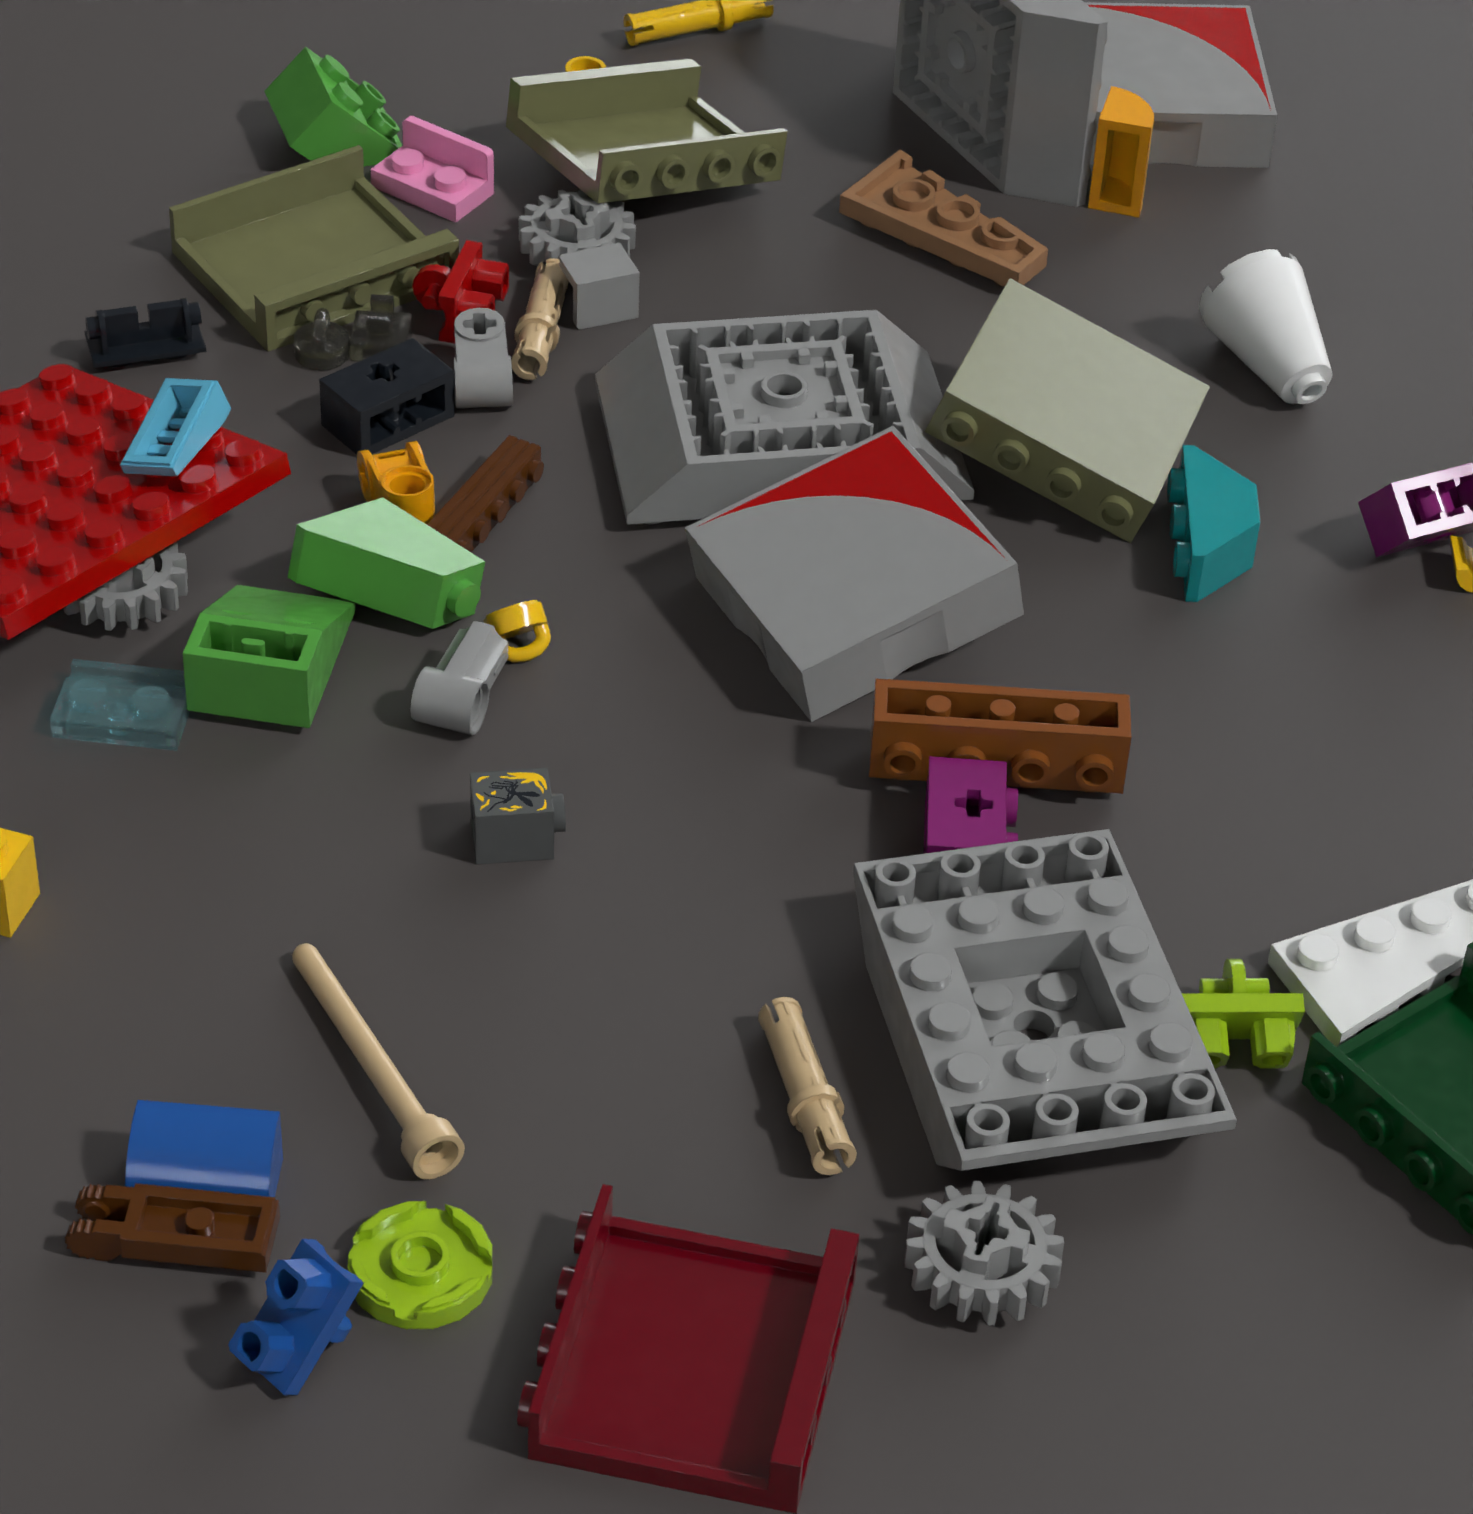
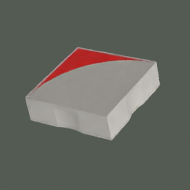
[1085,2,1277,168]
[685,425,1024,722]

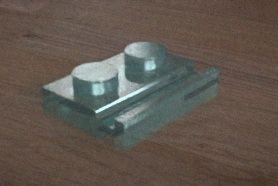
[50,659,190,751]

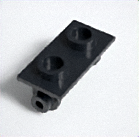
[84,298,206,368]

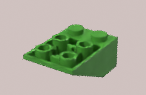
[182,585,356,728]

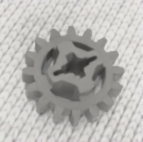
[519,189,636,265]
[64,541,188,631]
[904,1181,1064,1326]

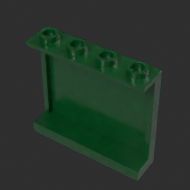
[1301,942,1473,1235]

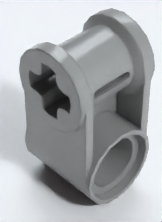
[453,308,513,408]

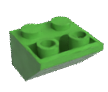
[264,47,402,167]

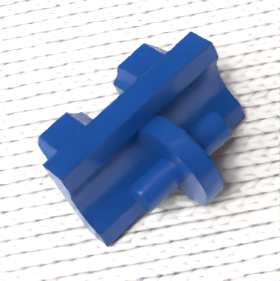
[228,1239,364,1395]

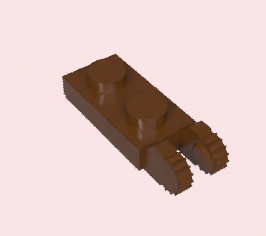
[64,1183,280,1273]

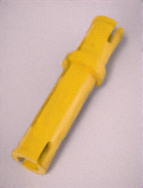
[623,0,774,46]

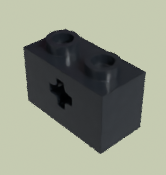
[319,338,454,455]

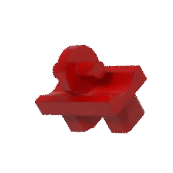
[412,240,509,344]

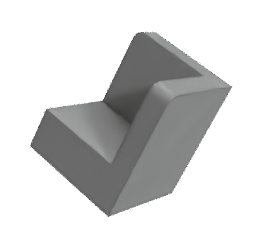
[560,242,640,330]

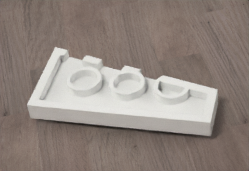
[1268,879,1473,1047]

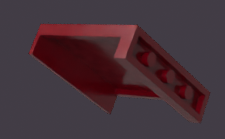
[517,1184,860,1514]

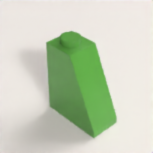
[288,497,485,629]

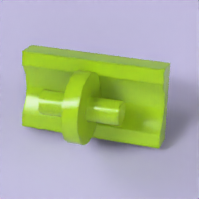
[1182,959,1305,1069]

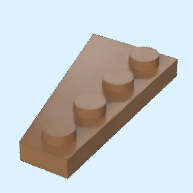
[839,149,1048,287]

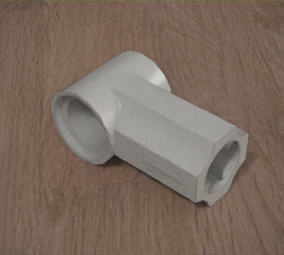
[410,621,508,735]

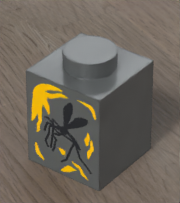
[470,767,566,864]

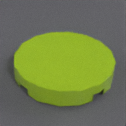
[348,1201,492,1329]

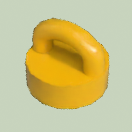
[483,600,551,663]

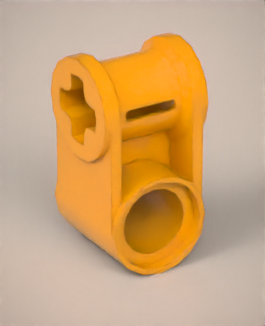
[357,441,435,525]

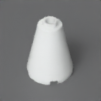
[1199,249,1332,404]

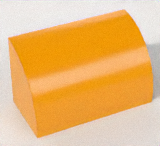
[1088,86,1154,218]

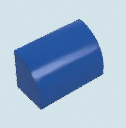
[125,1100,283,1197]

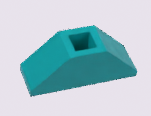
[1167,445,1261,602]

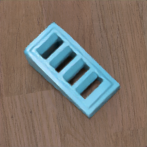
[120,378,231,476]

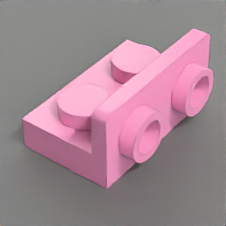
[371,116,494,223]

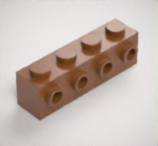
[869,678,1132,794]

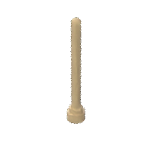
[292,943,465,1179]

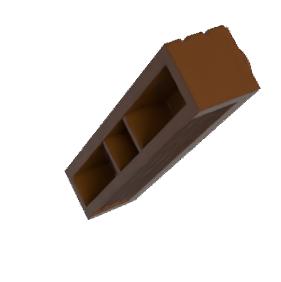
[427,435,544,552]

